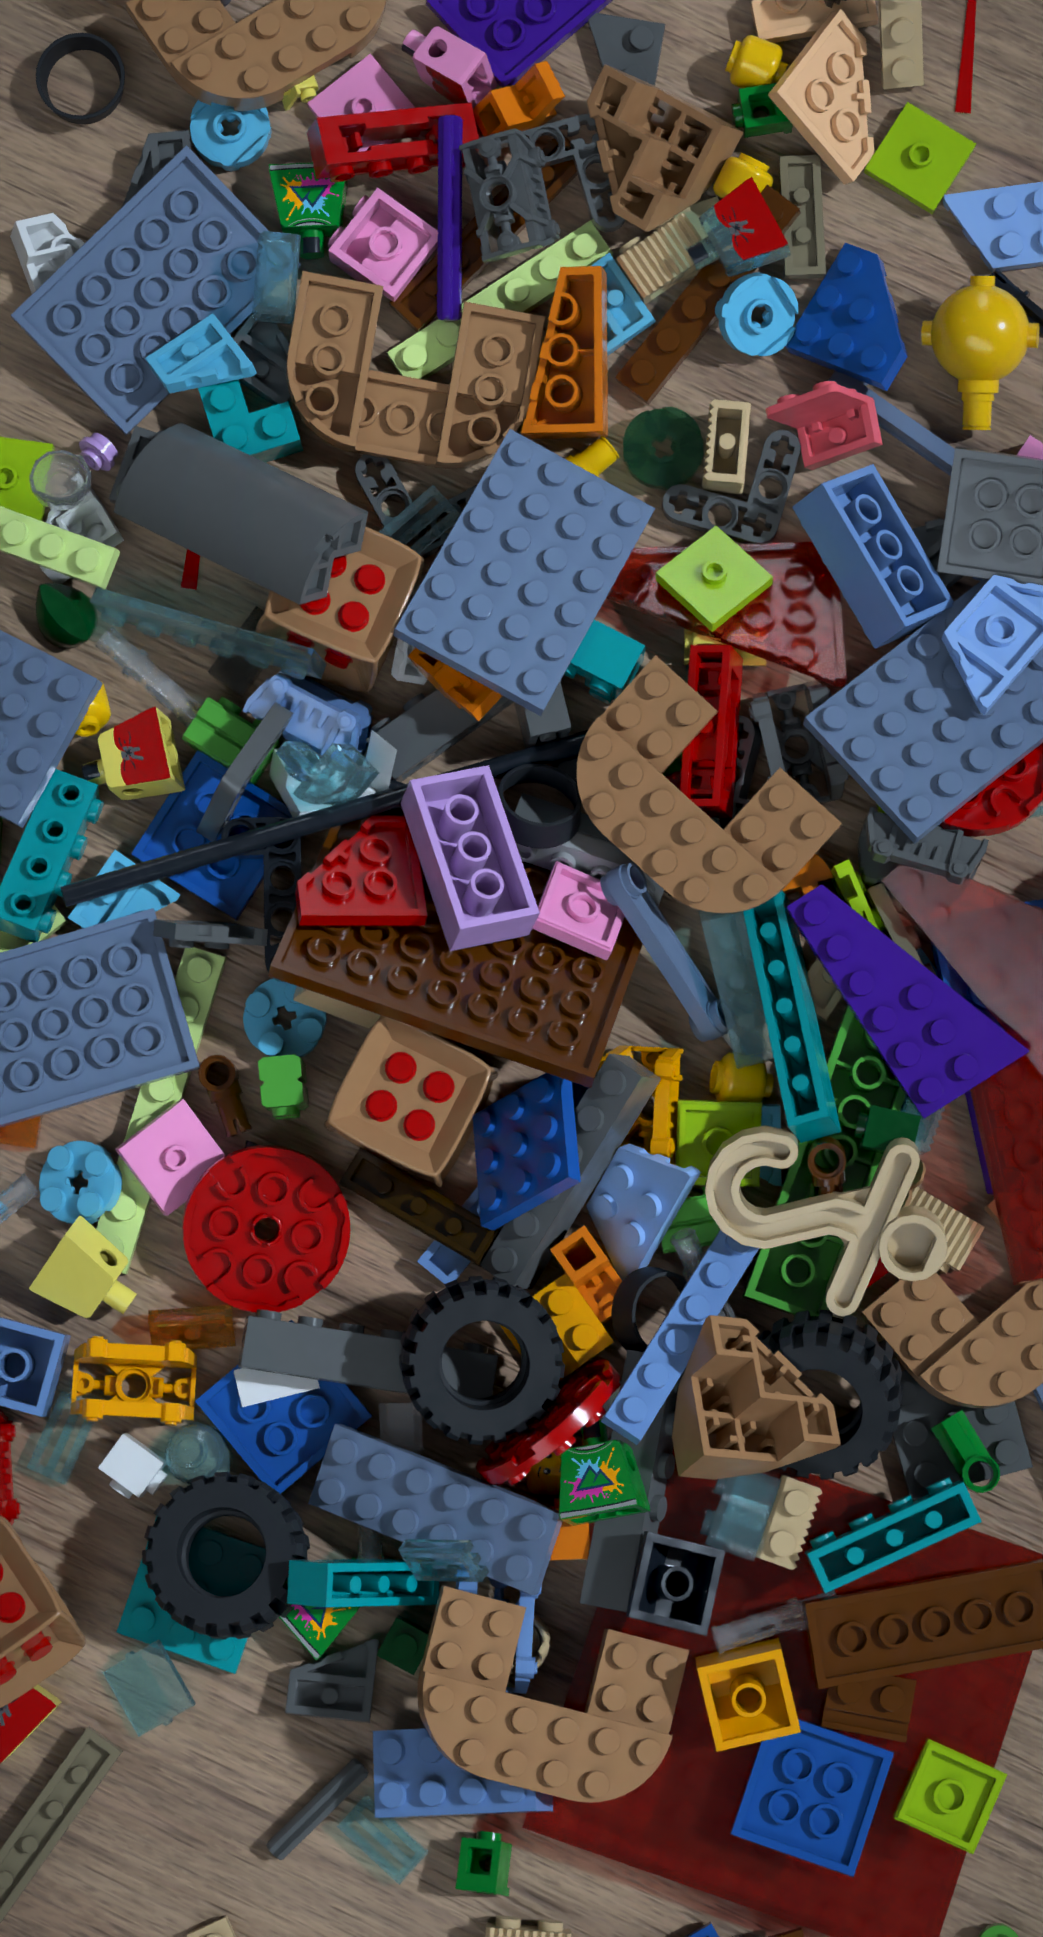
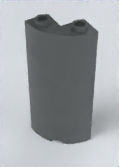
[114,423,368,605]

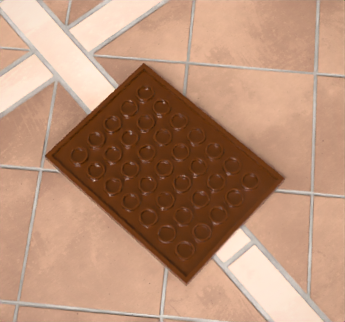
[268,807,643,1088]

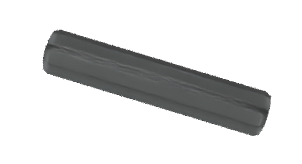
[267,1759,369,1860]

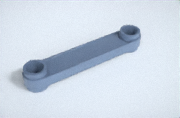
[828,371,955,476]
[600,862,735,1042]

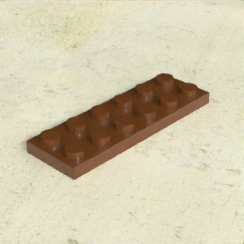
[802,1559,1043,1689]

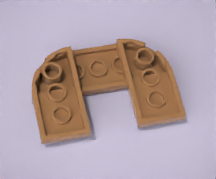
[126,0,386,111]
[286,271,545,469]
[577,655,842,914]
[860,1158,1043,1409]
[417,1586,689,1803]

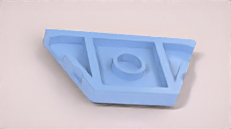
[943,182,1043,273]
[941,575,1043,715]
[586,1143,701,1281]

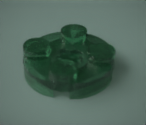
[623,407,704,491]

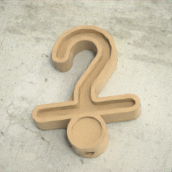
[705,1125,947,1316]

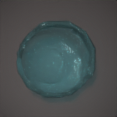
[164,1422,234,1485]

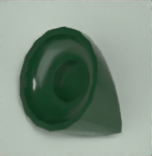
[35,583,98,649]

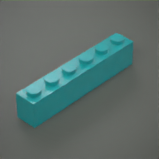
[743,891,841,1143]

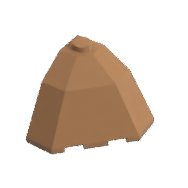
[587,64,743,232]
[672,1315,841,1480]

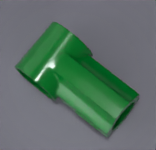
[931,1410,1000,1493]

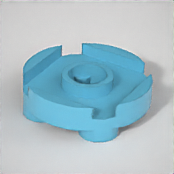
[190,100,272,172]
[715,272,798,356]
[243,979,327,1058]
[39,1141,122,1224]

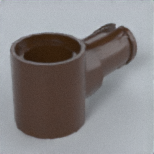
[198,1055,252,1138]
[808,1137,847,1195]

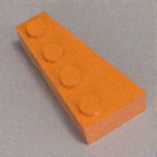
[521,266,608,439]

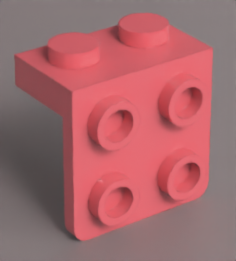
[766,381,883,470]

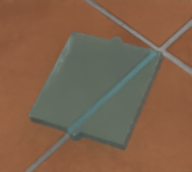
[102,1639,196,1737]

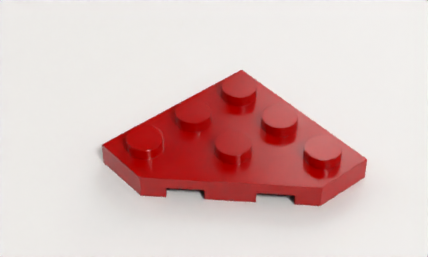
[295,816,427,926]

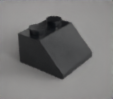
[626,1531,725,1636]

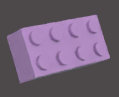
[401,765,540,951]

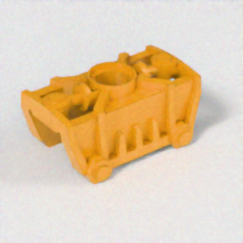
[597,1045,683,1165]
[70,1336,197,1426]

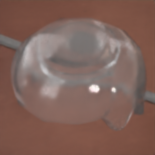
[29,450,92,511]

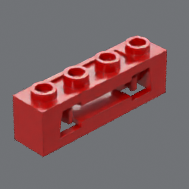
[306,102,479,182]
[680,645,743,819]

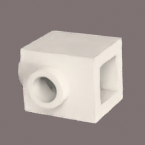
[98,1433,168,1499]

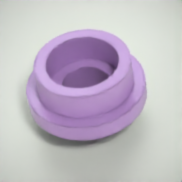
[79,433,118,471]

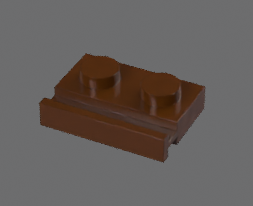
[820,1676,917,1743]

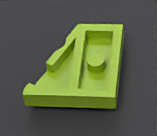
[831,859,885,932]

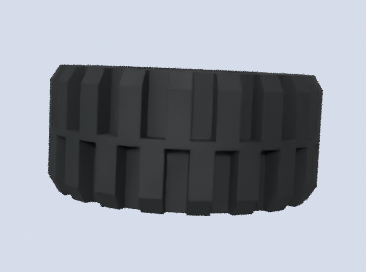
[399,1276,565,1445]
[758,1310,903,1480]
[142,1472,311,1640]

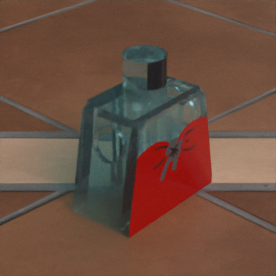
[686,177,791,277]

